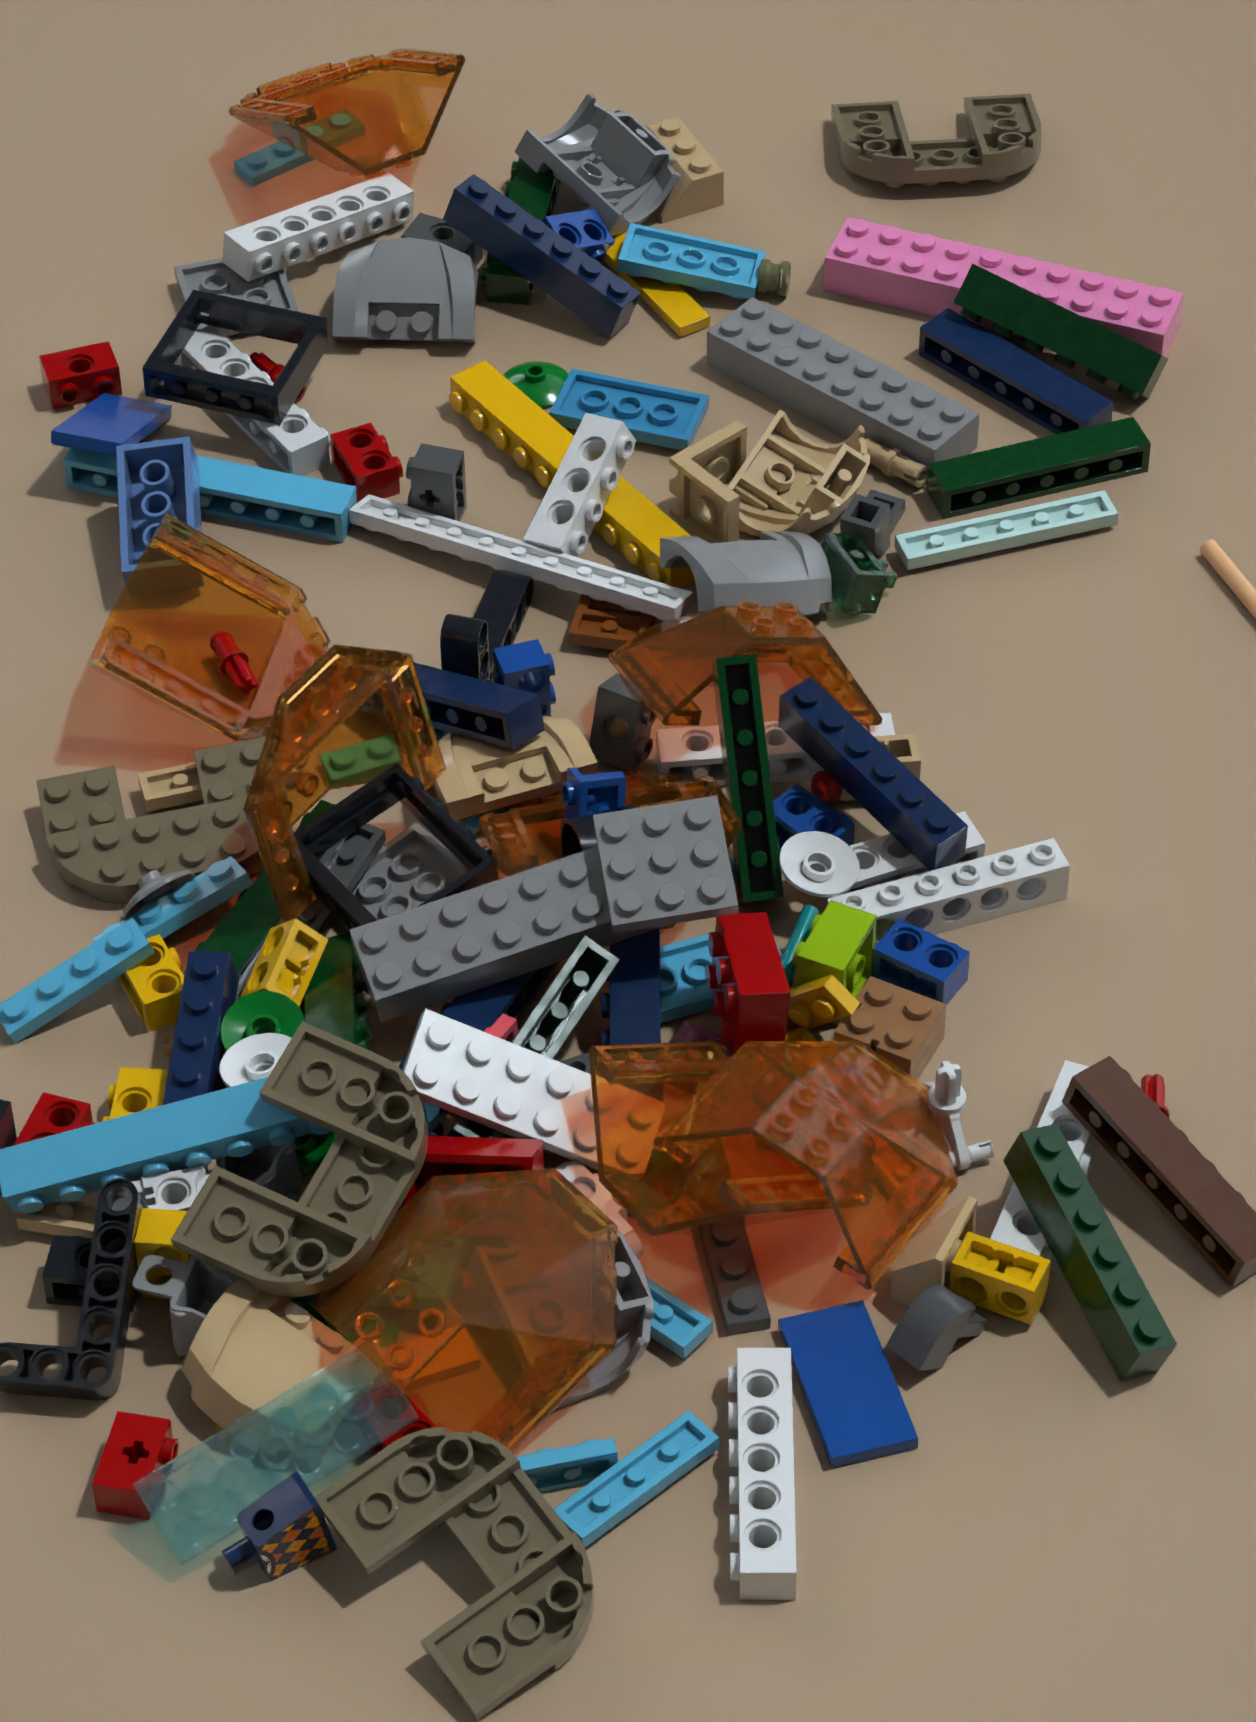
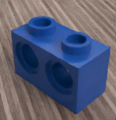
[542,209,615,263]
[493,639,556,716]
[773,783,855,848]
[872,919,970,1005]

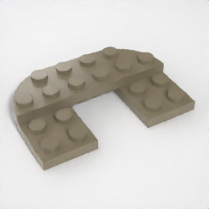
[831,94,1041,188]
[36,736,287,904]
[171,1021,428,1297]
[314,1427,594,1720]

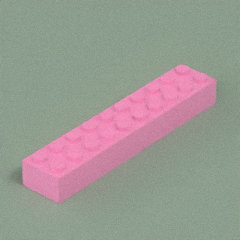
[824,217,1184,357]

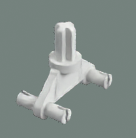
[897,1061,994,1173]

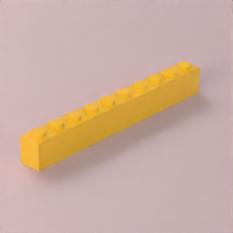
[449,360,695,589]

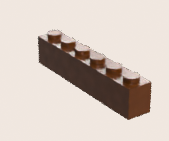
[1061,1056,1256,1287]

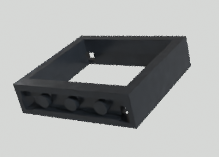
[142,290,329,425]
[280,763,499,931]

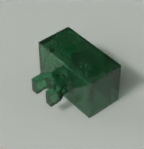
[821,533,898,615]

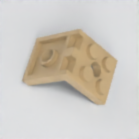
[669,420,747,543]

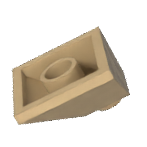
[886,1196,978,1306]

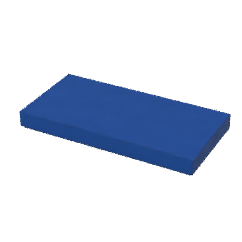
[51,393,172,456]
[778,1300,919,1468]

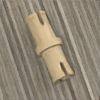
[865,438,928,488]

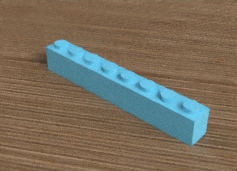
[63,448,357,543]
[0,1077,332,1214]

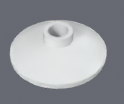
[779,831,860,897]
[220,1033,292,1088]

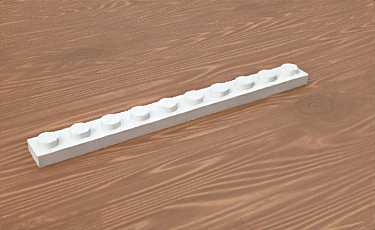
[349,494,693,622]

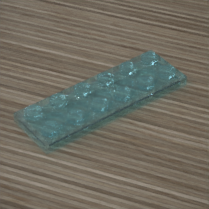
[133,1340,419,1565]

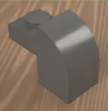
[840,490,905,556]
[886,1284,987,1371]

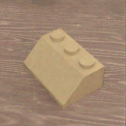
[646,117,724,223]

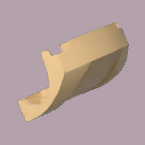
[728,409,871,537]
[419,716,598,820]
[181,1277,399,1465]

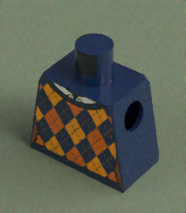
[222,1472,337,1580]

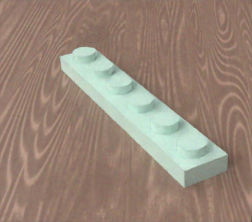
[895,490,1118,570]

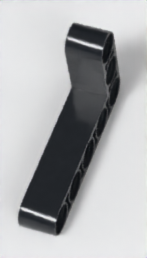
[440,571,534,683]
[0,1178,145,1401]

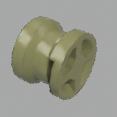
[758,259,791,297]

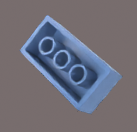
[116,436,205,596]

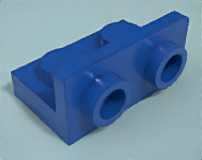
[560,767,626,828]

